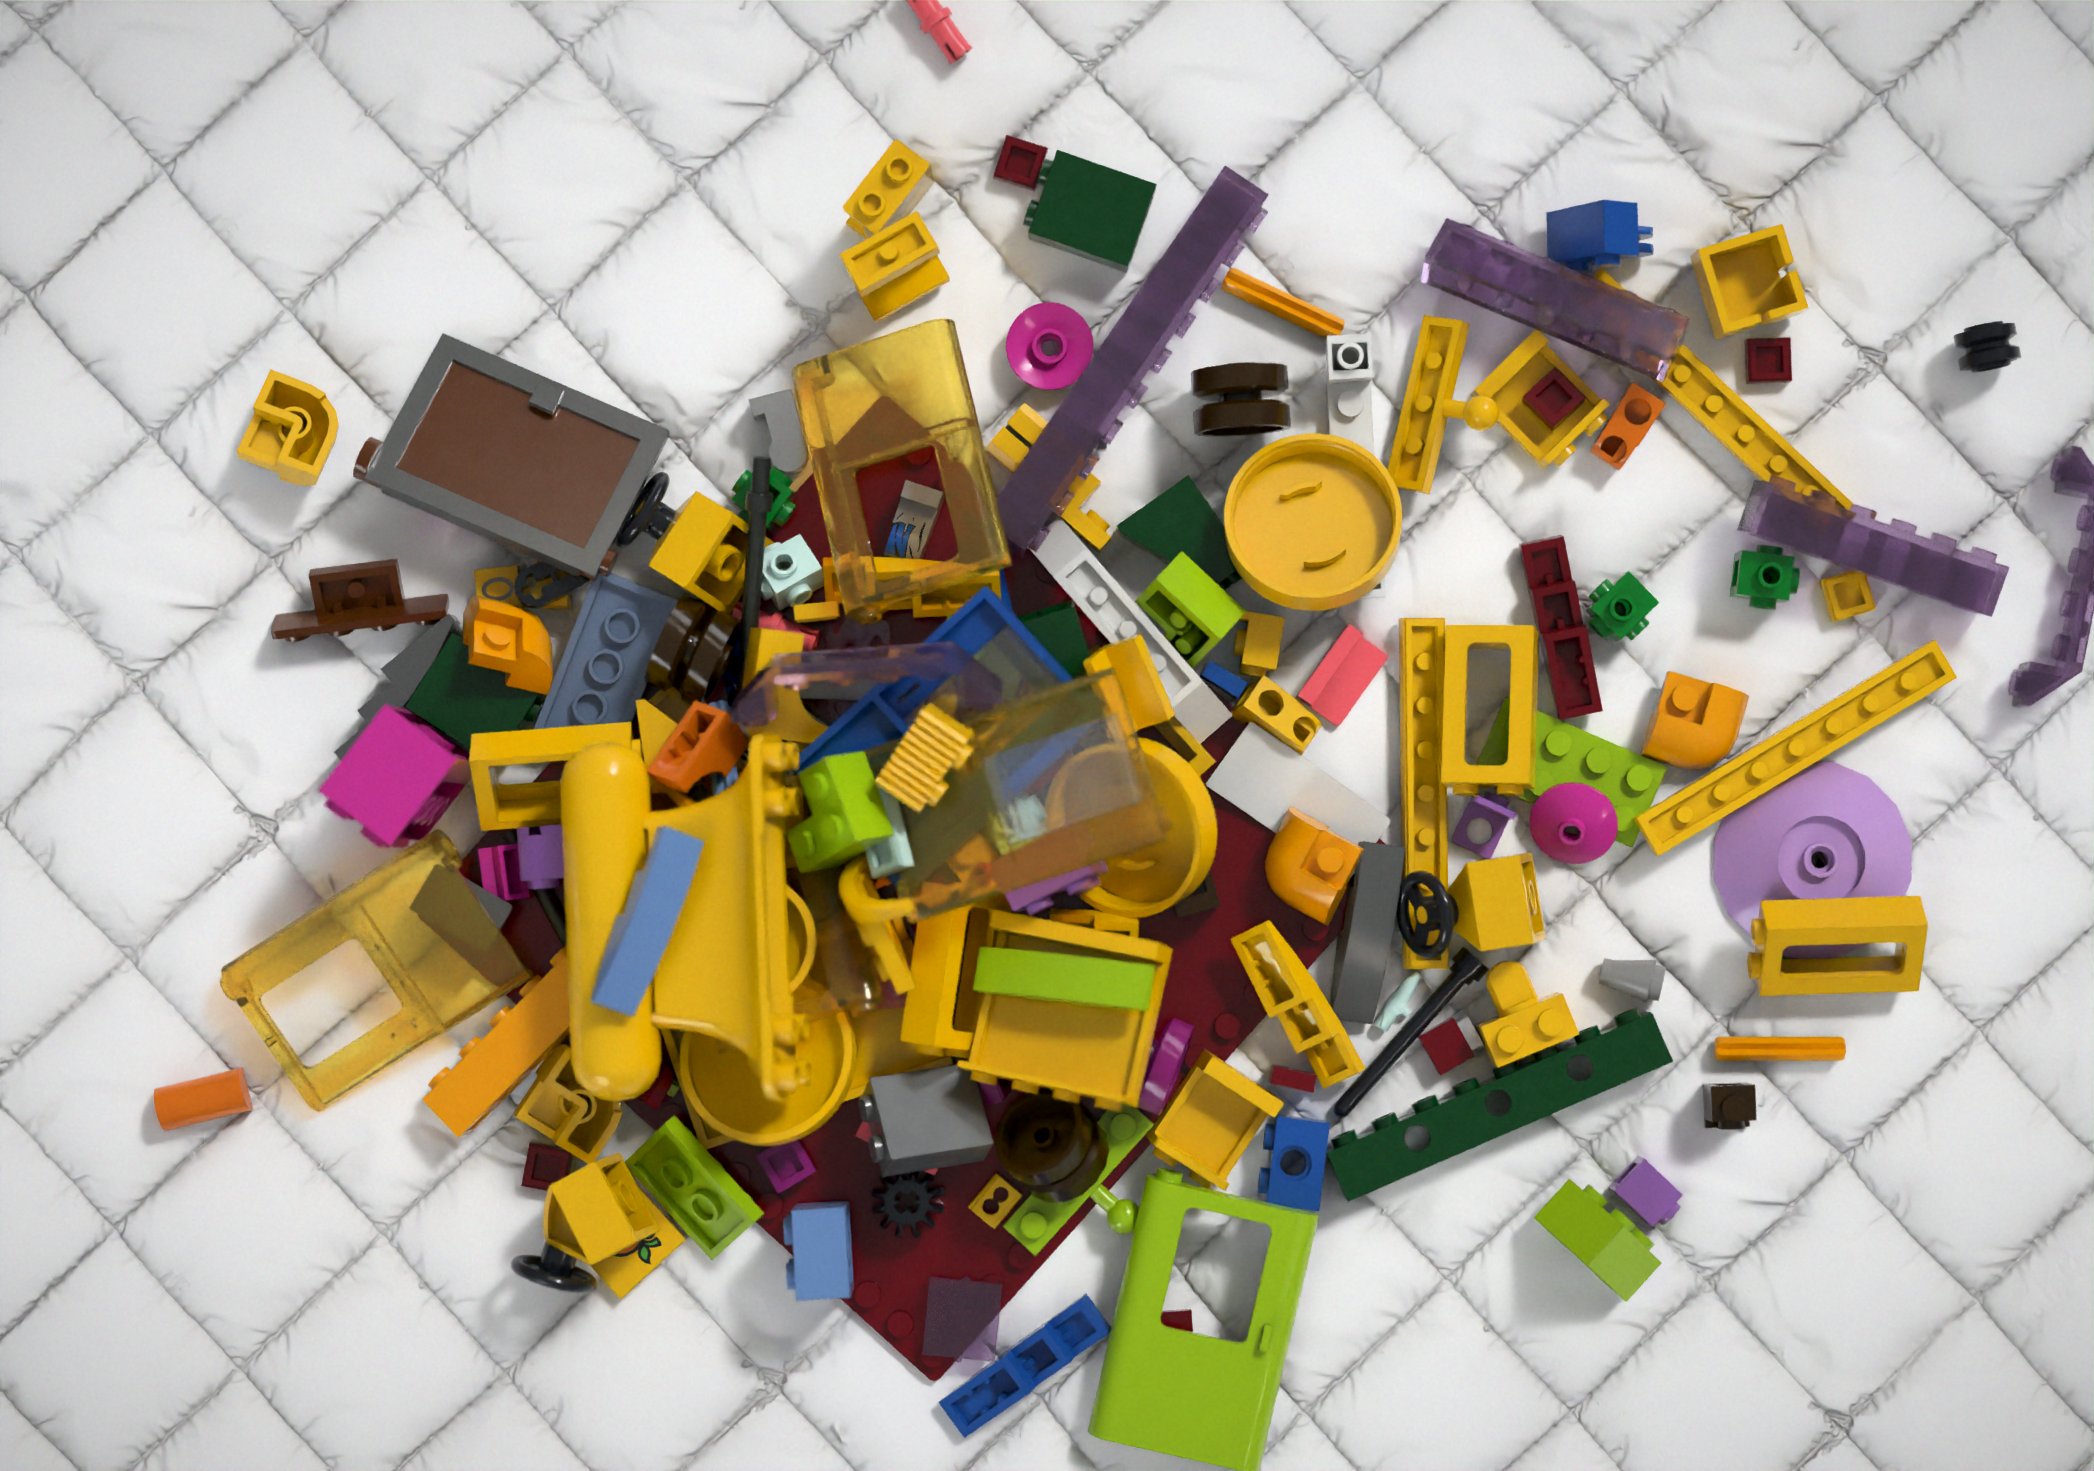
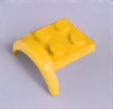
[838,852,914,995]

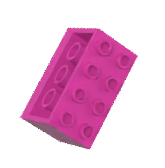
[318,704,472,849]

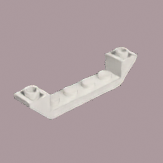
[1326,333,1386,599]
[1027,516,1233,744]

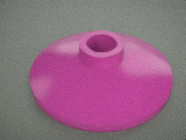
[1006,302,1093,390]
[1529,782,1618,864]

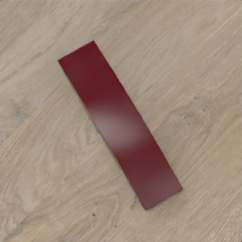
[1518,535,1603,720]

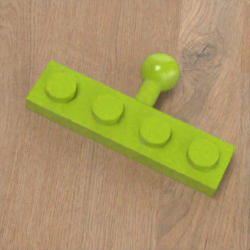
[1003,1104,1154,1256]

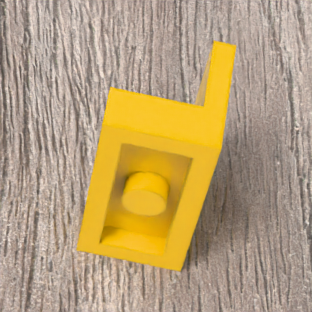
[1083,633,1175,742]

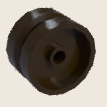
[1191,362,1291,437]
[645,594,741,704]
[994,1088,1109,1203]

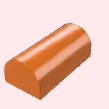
[154,1067,253,1131]

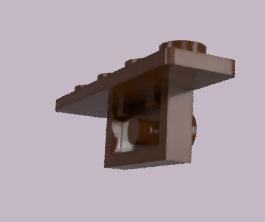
[271,558,450,642]

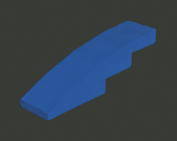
[938,1293,1111,1438]

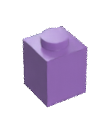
[1608,1155,1683,1227]

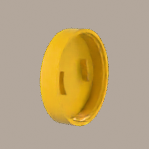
[1224,433,1402,611]
[1044,737,1217,918]

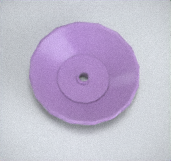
[1714,761,1912,959]

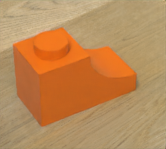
[646,700,750,793]

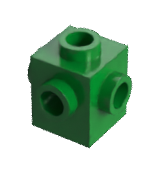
[731,466,797,531]
[1729,545,1800,610]
[1585,571,1660,642]

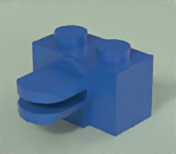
[1546,200,1654,274]

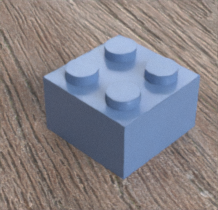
[784,1200,854,1301]

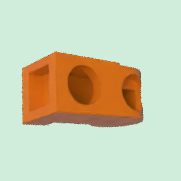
[1589,382,1666,471]

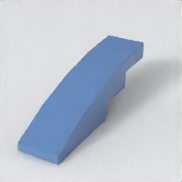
[590,826,704,1017]

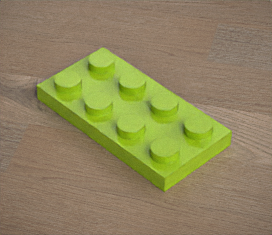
[1475,697,1667,848]

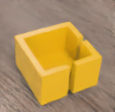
[1690,224,1809,340]

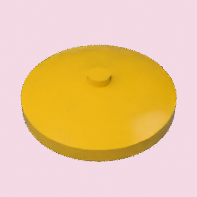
[680,976,857,1146]

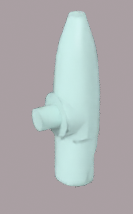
[1374,972,1421,1032]

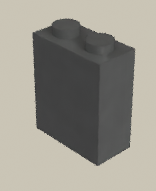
[859,1065,993,1177]

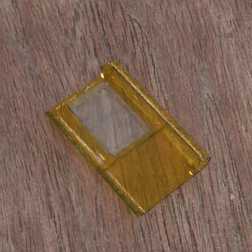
[860,667,1173,923]

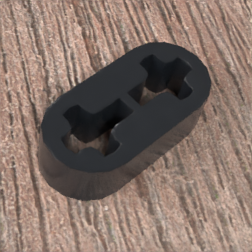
[514,561,592,609]

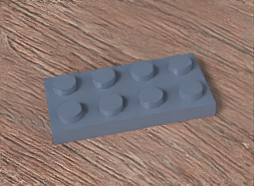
[534,573,679,729]

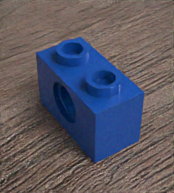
[1257,1114,1330,1211]

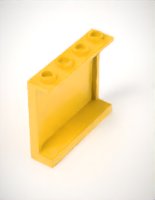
[957,909,1173,1112]

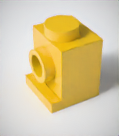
[1233,611,1285,677]

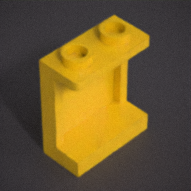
[843,140,934,240]
[839,211,950,322]
[1470,328,1610,469]
[1146,1049,1284,1191]

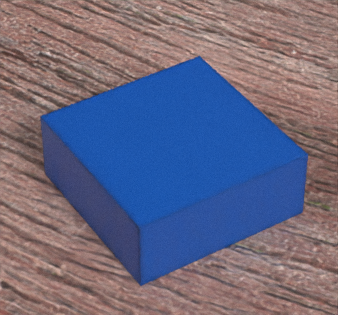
[1200,660,1248,700]

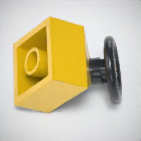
[615,472,774,614]
[1396,852,1546,958]
[511,1152,660,1293]

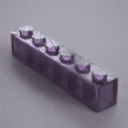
[1420,218,1690,382]
[1737,475,2010,617]

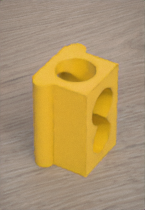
[968,1173,1023,1229]

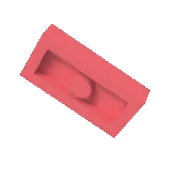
[1296,624,1388,726]

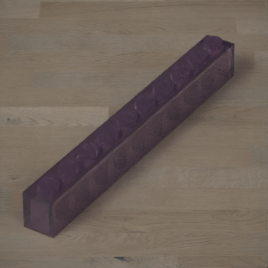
[978,165,1269,558]

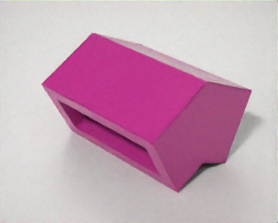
[478,844,530,901]

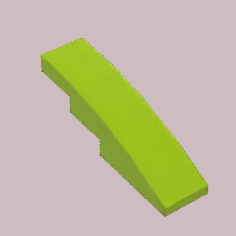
[973,946,1155,1011]

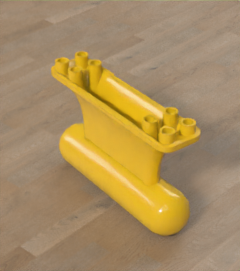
[560,734,812,1102]

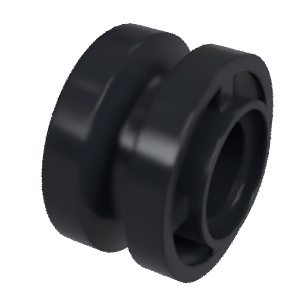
[1953,321,2022,373]

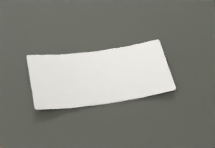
[1206,722,1391,880]

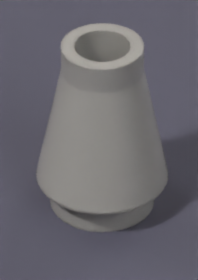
[1599,958,1666,1003]

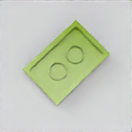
[625,1115,764,1260]

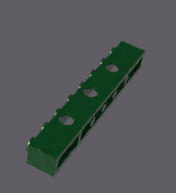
[1326,1007,1673,1202]

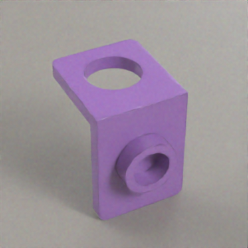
[1451,791,1517,859]

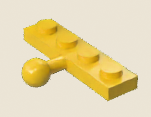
[1387,315,1499,495]

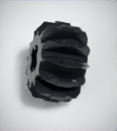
[870,1171,945,1238]

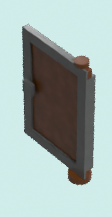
[353,333,670,581]

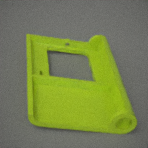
[1088,1168,1319,1471]

